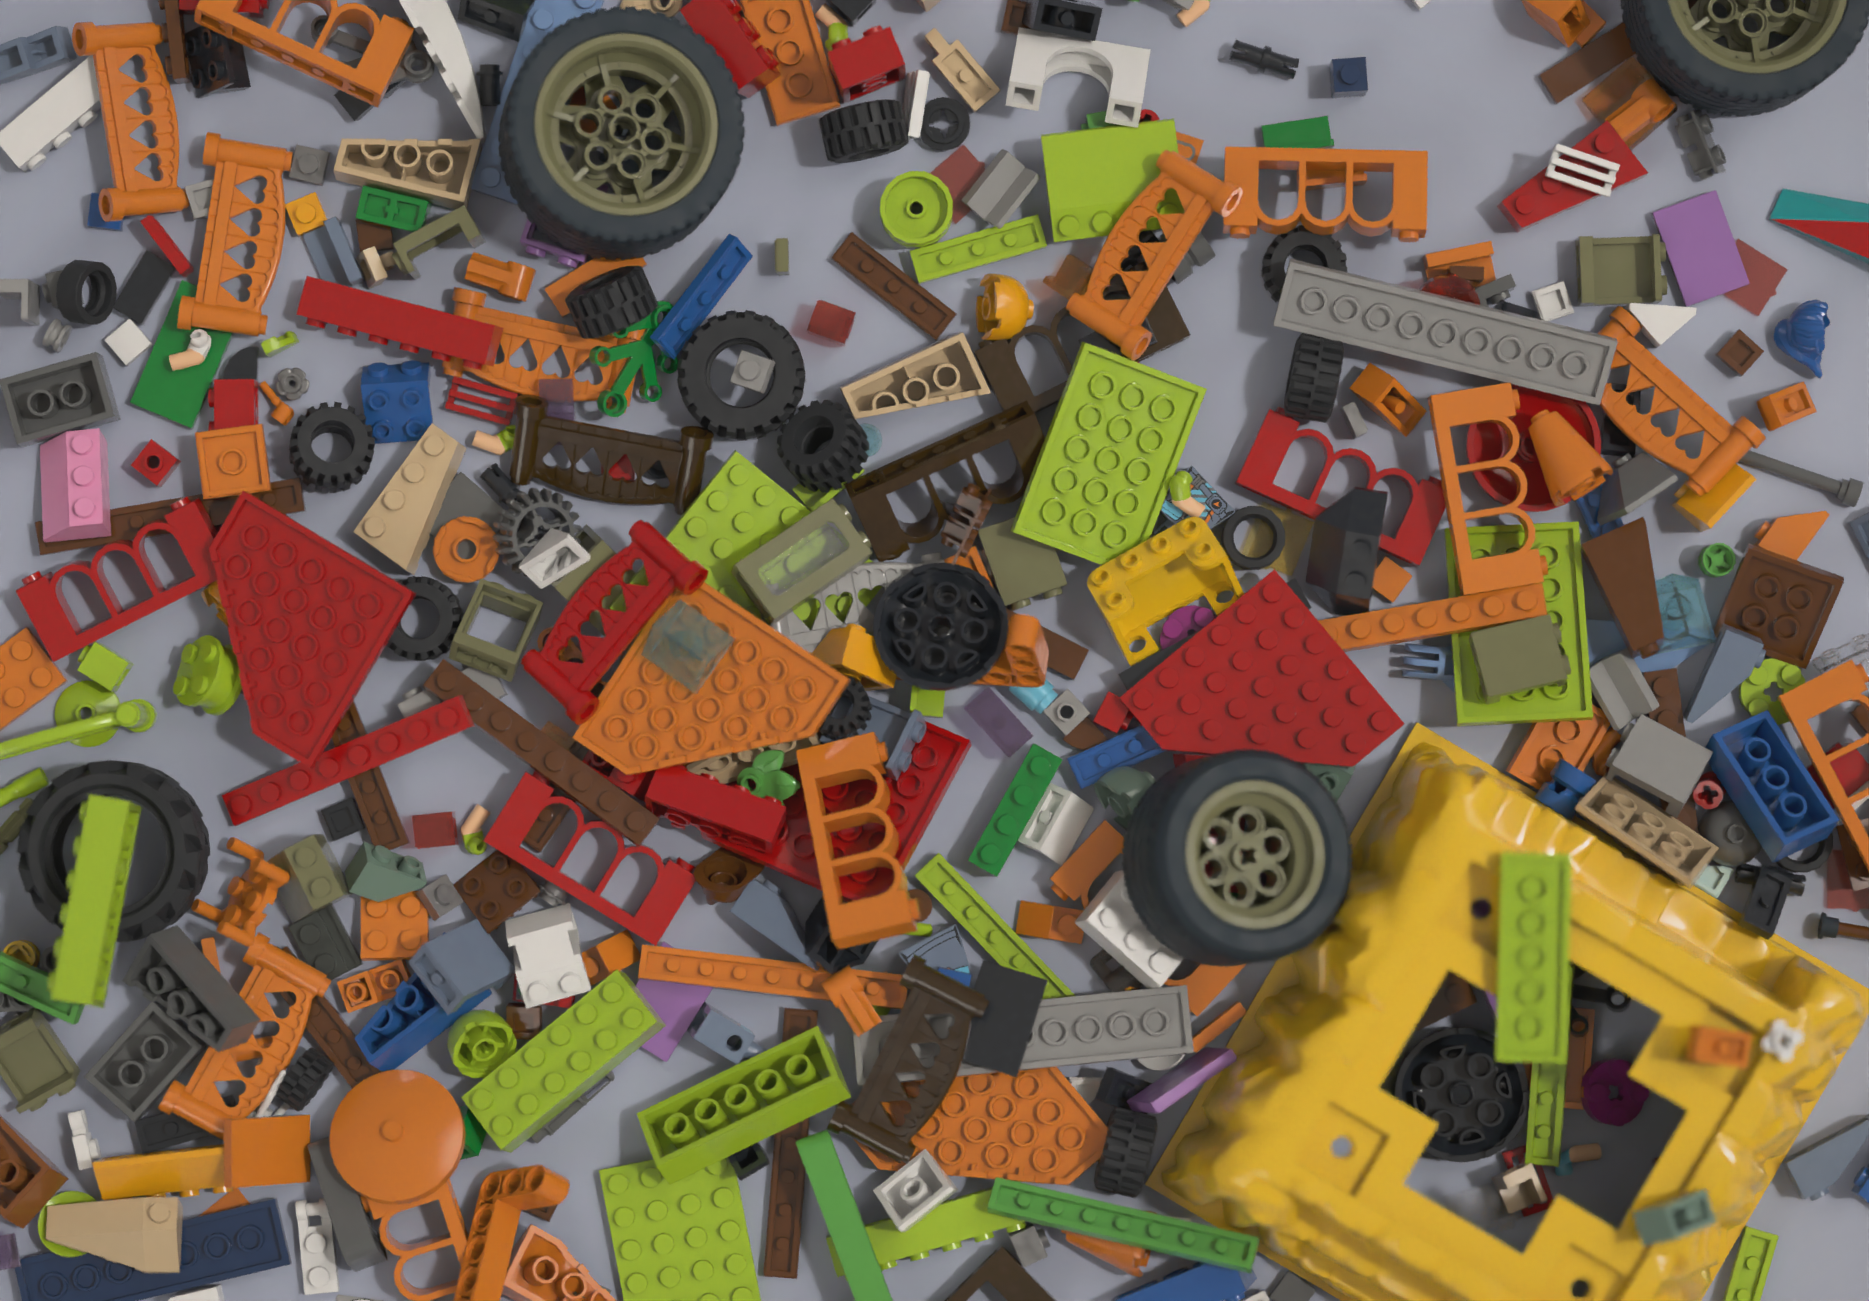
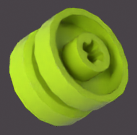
[880,171,953,249]

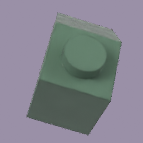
[1633,1189,1716,1246]

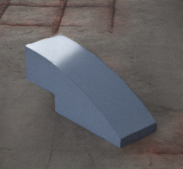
[0,26,77,85]

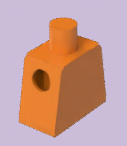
[1521,0,1590,48]

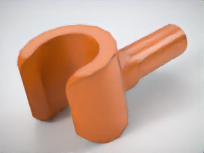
[259,381,294,426]

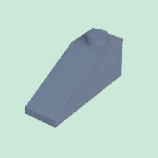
[1683,623,1766,723]
[730,879,820,971]
[1782,1115,1869,1201]

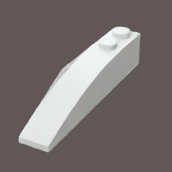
[399,0,486,144]

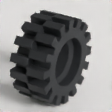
[819,676,872,741]
[276,1047,334,1112]

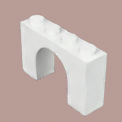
[1006,27,1151,128]

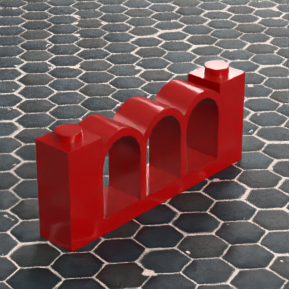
[1235,407,1446,567]
[16,496,218,662]
[483,770,696,946]

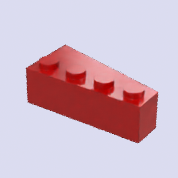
[1497,120,1648,233]
[645,764,786,854]

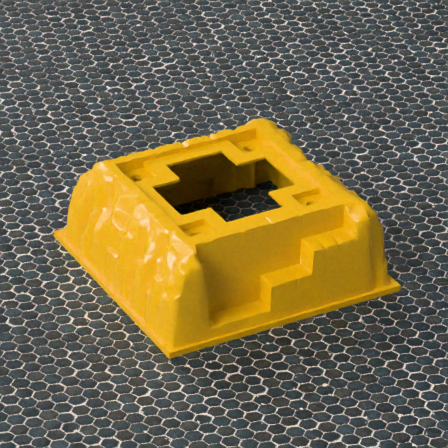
[1144,722,1869,1301]

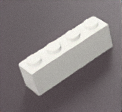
[0,55,101,172]

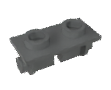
[1675,110,1726,181]

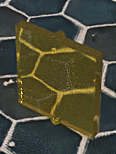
[1241,502,1314,577]

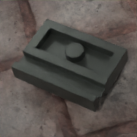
[288,904,363,980]

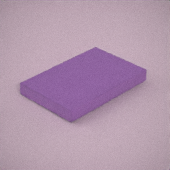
[1652,190,1750,307]
[636,941,713,1062]
[1127,1047,1237,1114]

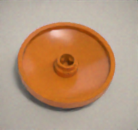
[329,1070,465,1204]

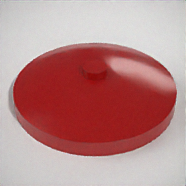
[1466,384,1601,512]

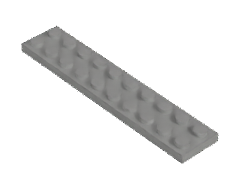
[1273,259,1618,405]
[853,985,1194,1086]

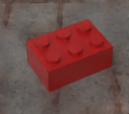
[680,0,781,98]
[827,25,906,104]

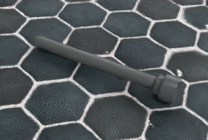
[1739,450,1863,507]

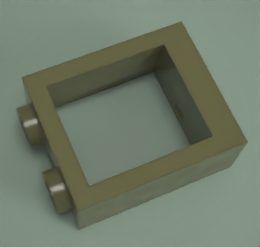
[449,579,543,682]

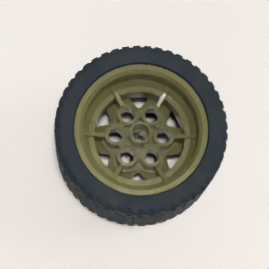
[1621,0,1869,117]
[498,7,745,260]

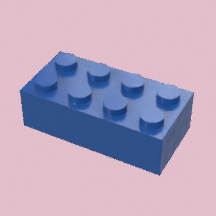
[1705,710,1839,863]

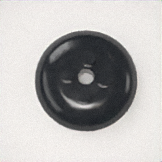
[873,563,1008,691]
[1395,1027,1530,1162]

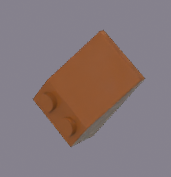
[0,1115,68,1229]

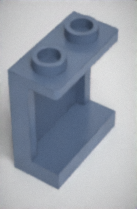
[820,696,926,781]
[408,919,515,1015]

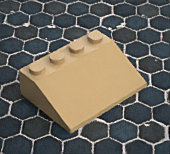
[1575,772,1719,889]

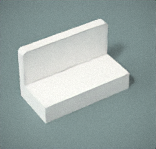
[1018,783,1094,865]

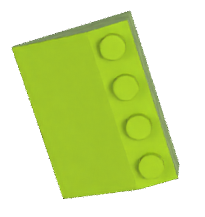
[1041,118,1185,242]

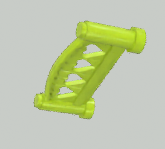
[0,699,157,761]

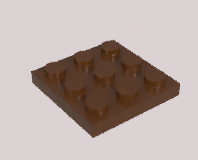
[1711,543,1844,669]

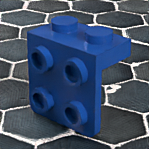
[360,360,433,444]

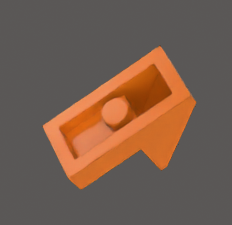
[1757,381,1817,431]
[1015,900,1084,944]
[581,929,641,986]
[1686,1025,1752,1068]

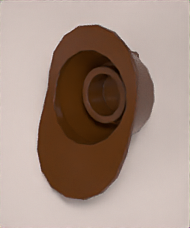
[694,847,765,905]

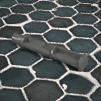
[531,1071,615,1144]

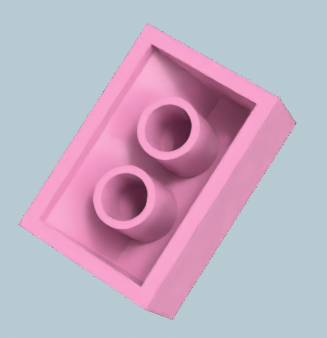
[40,428,111,542]

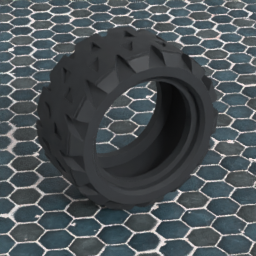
[17,760,210,943]

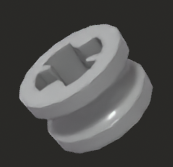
[42,318,72,352]

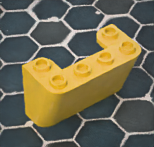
[1087,517,1244,667]

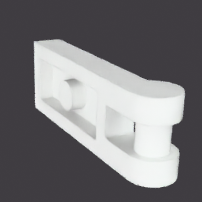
[296,1198,340,1295]

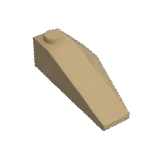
[686,730,822,784]
[46,1197,183,1273]

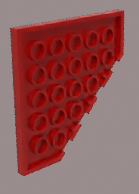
[209,490,416,768]
[1119,569,1405,768]
[701,721,972,902]

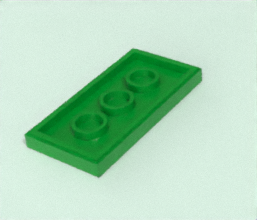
[130,280,234,429]

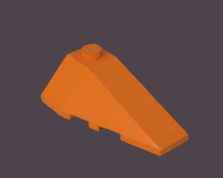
[502,1224,616,1301]

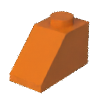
[1349,363,1427,437]
[1754,511,1830,560]

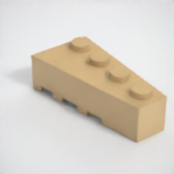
[839,331,991,419]
[353,423,466,575]

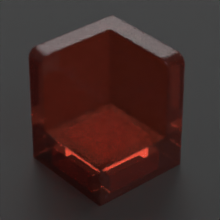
[807,300,856,347]
[412,811,459,849]

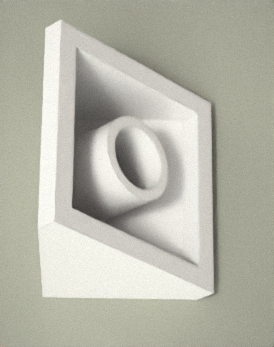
[873,1148,958,1232]

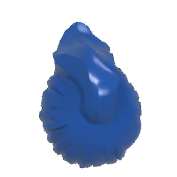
[1774,299,1830,379]

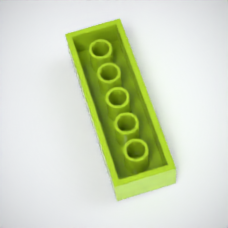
[48,794,141,1008]
[461,970,666,1153]
[636,1026,851,1184]

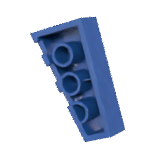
[355,932,493,1072]
[1111,1262,1257,1301]

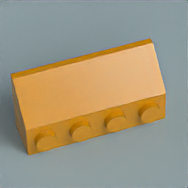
[93,1144,233,1200]

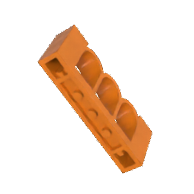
[194,0,415,108]
[1223,146,1428,242]
[1427,382,1548,596]
[1778,659,1869,872]
[796,732,921,949]
[1050,820,1246,1017]
[361,1178,469,1301]

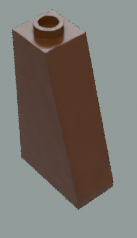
[1581,517,1664,659]

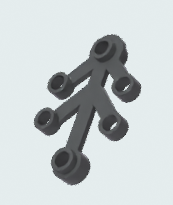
[311,6,434,85]

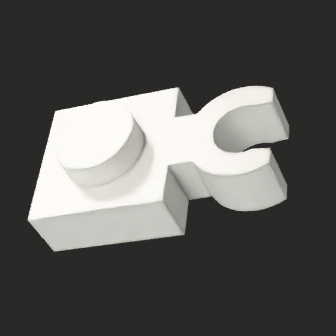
[68,1109,101,1170]

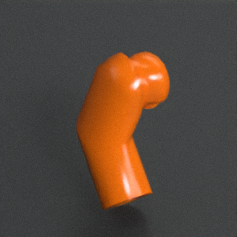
[1591,726,1622,777]

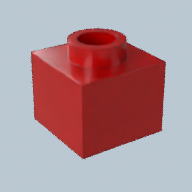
[131,439,182,487]
[1092,691,1133,734]

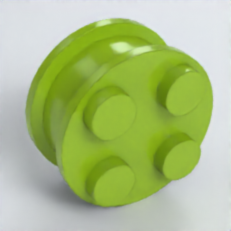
[173,635,243,716]

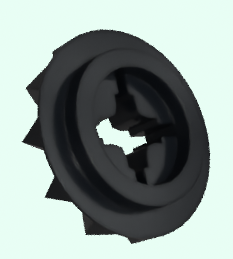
[920,97,970,151]

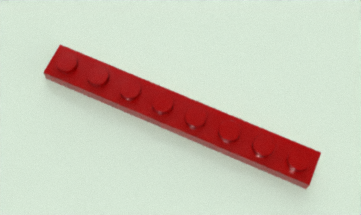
[222,695,475,826]

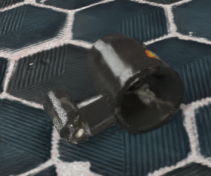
[1090,949,1144,992]

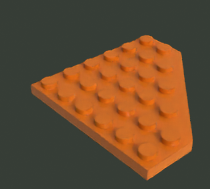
[572,582,851,775]
[852,1067,1108,1186]

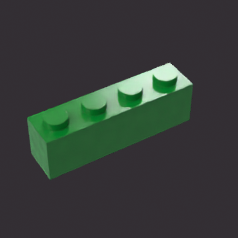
[968,743,1063,877]

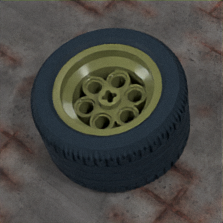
[1122,749,1352,967]

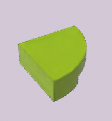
[261,331,300,357]

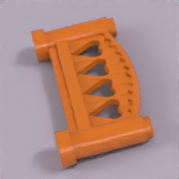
[72,22,189,222]
[177,132,293,336]
[1066,150,1243,361]
[442,287,646,413]
[1597,306,1766,497]
[158,932,332,1141]

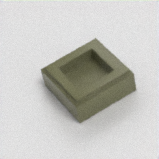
[775,238,789,275]

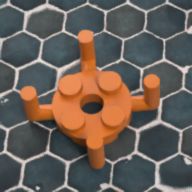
[191,837,290,946]

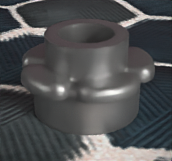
[276,367,309,400]
[538,880,569,907]

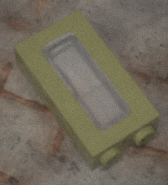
[731,498,872,626]

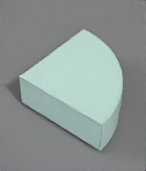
[1694,865,1734,899]

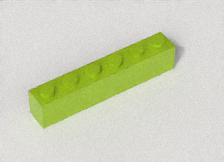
[826,1181,1027,1281]

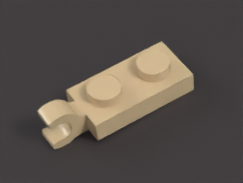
[924,28,1000,113]

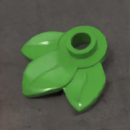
[737,750,801,806]

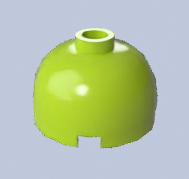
[447,1009,517,1078]

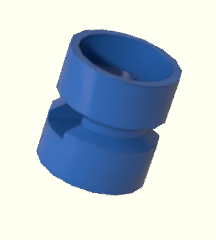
[1534,758,1597,821]

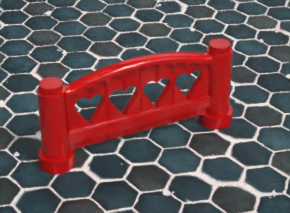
[521,520,708,725]

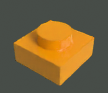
[285,192,328,237]

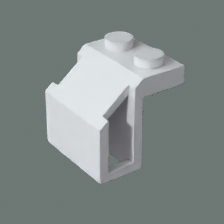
[505,903,591,1009]

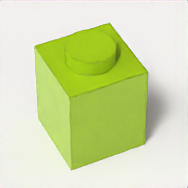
[77,642,134,692]

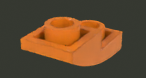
[337,960,411,1013]

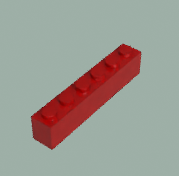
[296,276,503,370]

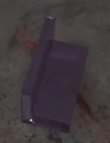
[964,687,1033,758]

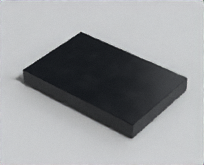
[962,960,1048,1078]

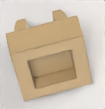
[356,246,396,289]

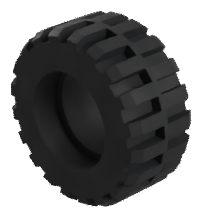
[677,310,805,441]

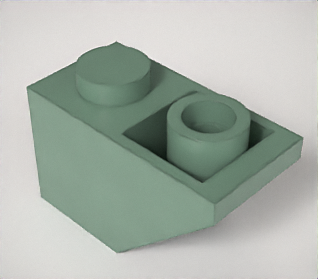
[345,842,427,902]

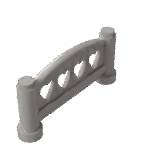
[761,552,949,653]

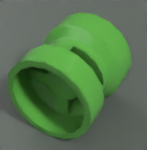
[1698,543,1736,577]

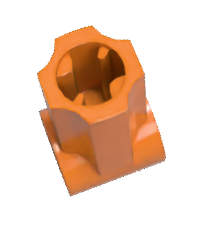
[1604,78,1676,142]
[464,252,536,302]
[820,965,882,1037]

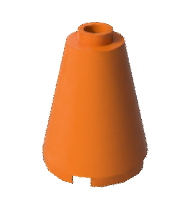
[1528,409,1613,506]
[1061,1210,1157,1278]

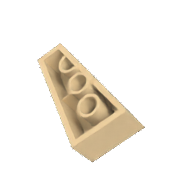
[333,139,482,209]

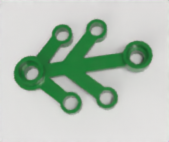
[589,301,678,417]

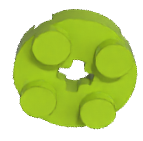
[1738,658,1806,725]

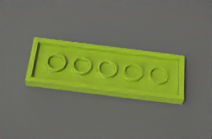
[1495,852,1572,1063]

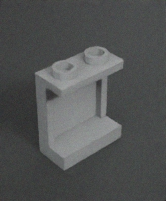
[1605,714,1713,818]

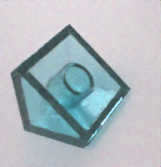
[1655,573,1716,654]
[641,599,735,694]

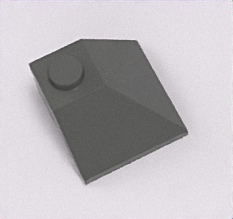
[1597,452,1679,526]

